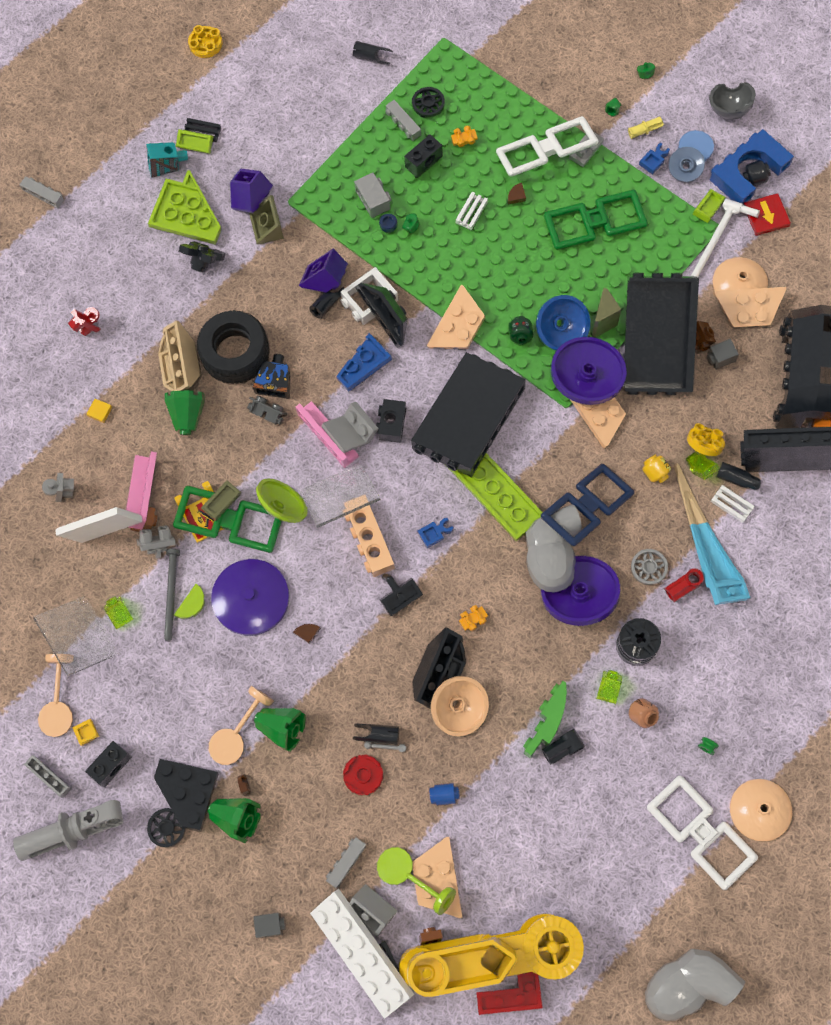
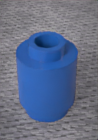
[429,783,460,806]

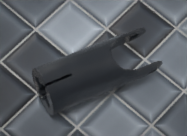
[353,41,393,64]
[309,287,345,319]
[716,462,761,490]
[352,723,399,745]

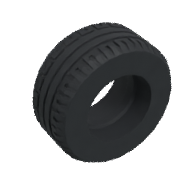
[197,310,270,384]

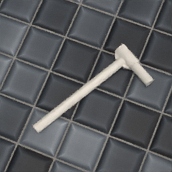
[691,199,760,277]

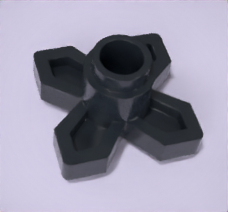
[178,241,226,272]

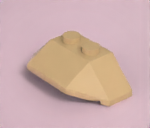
[158,320,200,391]

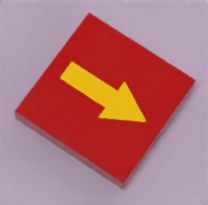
[743,193,791,236]

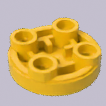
[188,25,223,58]
[687,423,725,456]

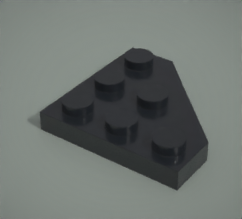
[154,759,218,832]

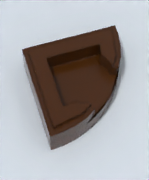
[508,183,526,205]
[293,624,321,644]
[237,774,251,795]

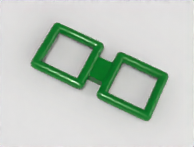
[544,189,648,250]
[173,486,282,553]

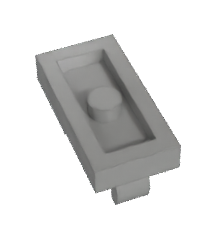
[569,132,604,167]

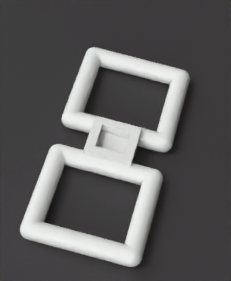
[496,116,599,177]
[647,776,758,890]

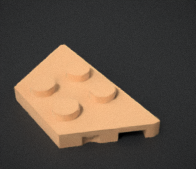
[427,285,486,349]
[713,287,786,328]
[571,397,626,449]
[413,837,462,918]

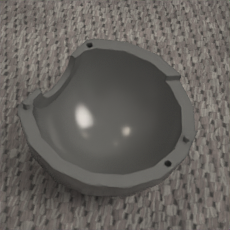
[709,82,756,120]

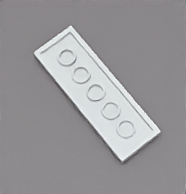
[310,889,415,1019]

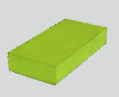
[176,129,213,154]
[693,189,726,223]

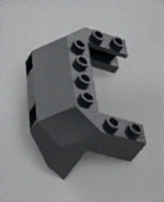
[773,305,831,429]

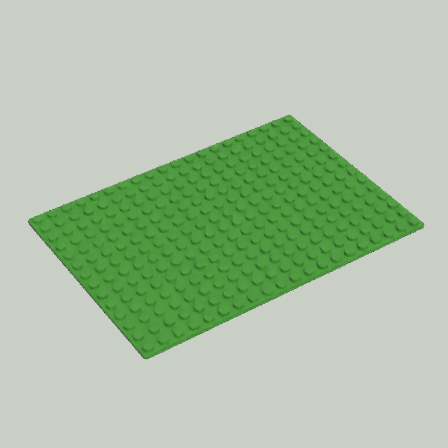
[288,38,719,408]

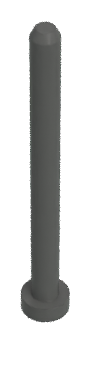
[164,549,180,642]

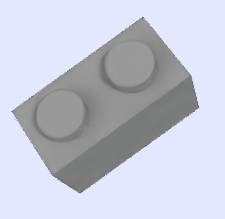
[354,173,392,218]
[349,884,397,937]

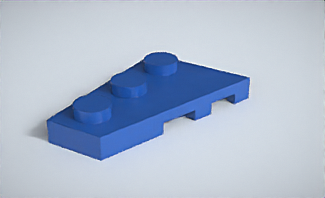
[336,333,392,392]

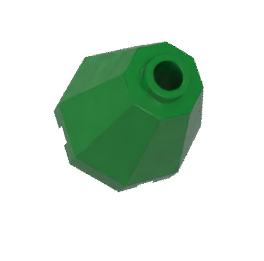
[165,390,205,435]
[254,708,306,752]
[208,798,260,843]

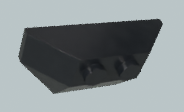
[355,283,408,348]
[412,627,466,709]

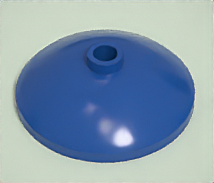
[536,295,590,351]

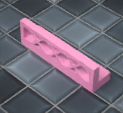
[296,401,359,468]
[126,451,157,530]

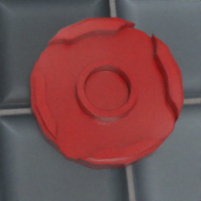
[343,755,383,796]

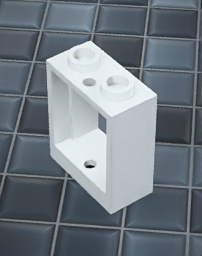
[340,267,398,325]

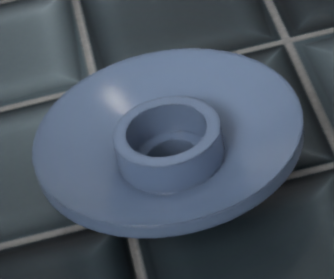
[668,147,705,182]

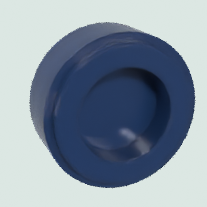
[379,214,397,233]

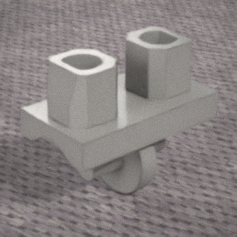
[42,473,74,502]
[136,525,176,559]

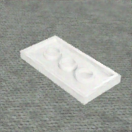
[56,507,142,543]

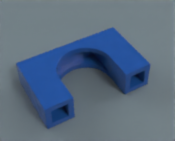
[710,129,794,204]

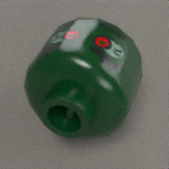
[508,316,534,345]

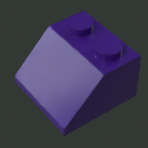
[299,248,348,292]

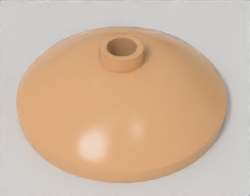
[712,257,768,291]
[431,676,489,736]
[730,779,792,842]

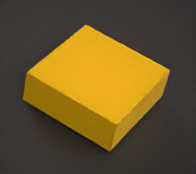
[86,399,113,423]
[72,718,100,746]

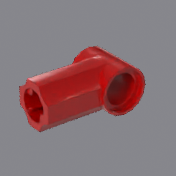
[664,569,704,603]

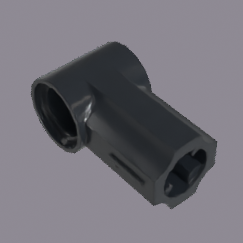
[542,729,585,765]

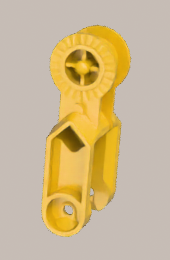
[399,914,584,997]

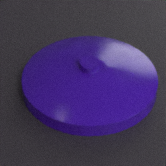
[551,337,627,405]
[541,556,620,626]
[211,559,289,636]

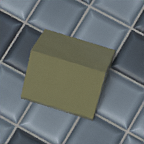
[249,195,284,245]
[592,288,621,338]

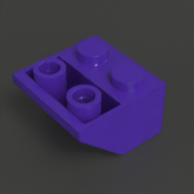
[230,168,273,213]

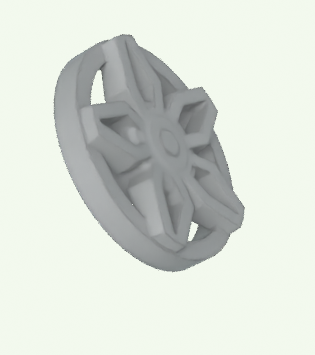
[631,549,668,585]

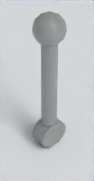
[364,742,406,752]

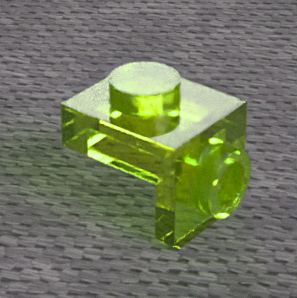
[686,451,719,480]
[104,596,134,630]
[596,670,622,704]

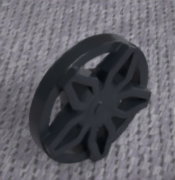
[412,87,445,118]
[147,808,186,848]

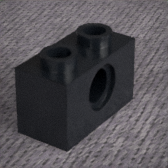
[404,134,443,178]
[376,399,407,443]
[85,741,132,788]

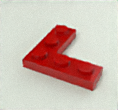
[476,972,542,1015]

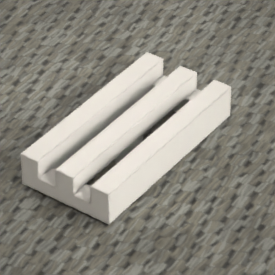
[456,192,488,230]
[711,485,755,523]

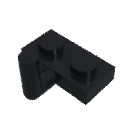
[379,573,423,616]

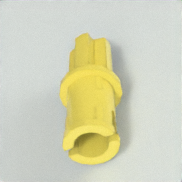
[628,117,664,139]

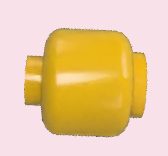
[642,454,671,483]

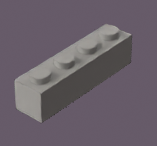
[385,100,421,141]
[19,176,64,208]
[24,755,72,798]
[326,837,367,889]

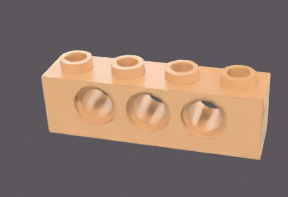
[343,496,395,577]

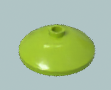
[256,478,308,523]

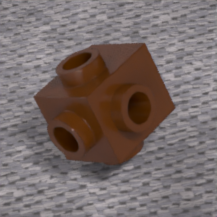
[695,321,716,352]

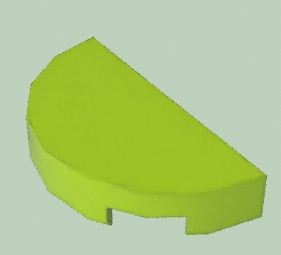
[174,584,205,619]

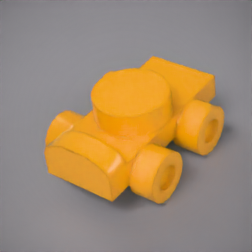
[451,126,478,147]
[459,605,488,631]

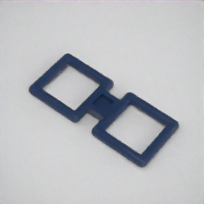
[541,464,635,546]

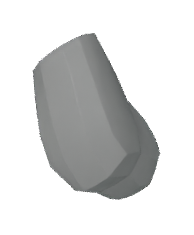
[526,504,582,592]
[645,949,745,1022]

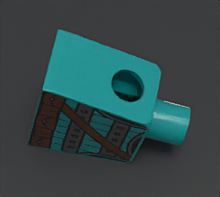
[146,142,188,178]

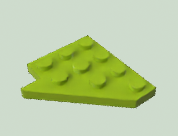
[148,170,222,245]

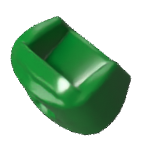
[637,62,655,79]
[605,98,621,117]
[402,213,419,233]

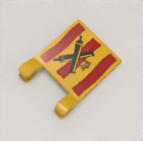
[174,481,224,543]

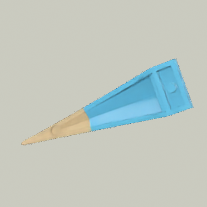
[674,463,750,605]

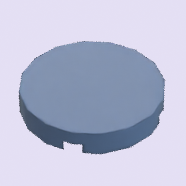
[678,130,714,162]

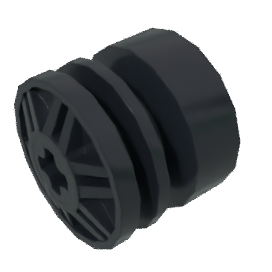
[616,618,661,666]

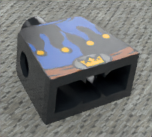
[253,354,290,399]

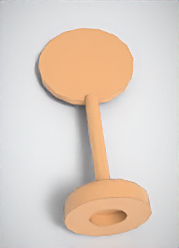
[38,654,74,737]
[209,686,274,765]

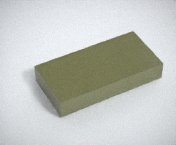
[201,480,241,521]

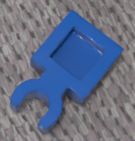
[639,143,670,175]
[417,518,454,548]

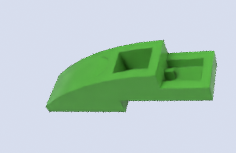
[523,681,567,758]

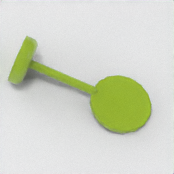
[377,847,456,915]

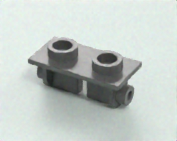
[247,395,288,425]

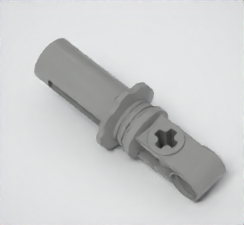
[13,800,123,861]

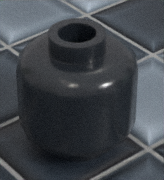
[743,160,771,187]

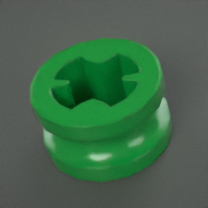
[698,737,719,755]

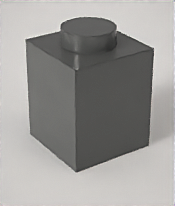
[707,339,739,370]
[253,913,286,938]

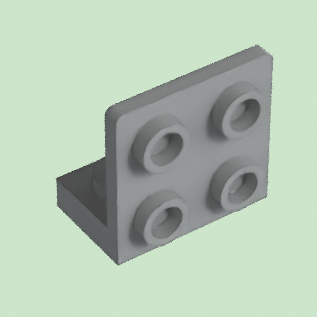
[321,402,379,453]

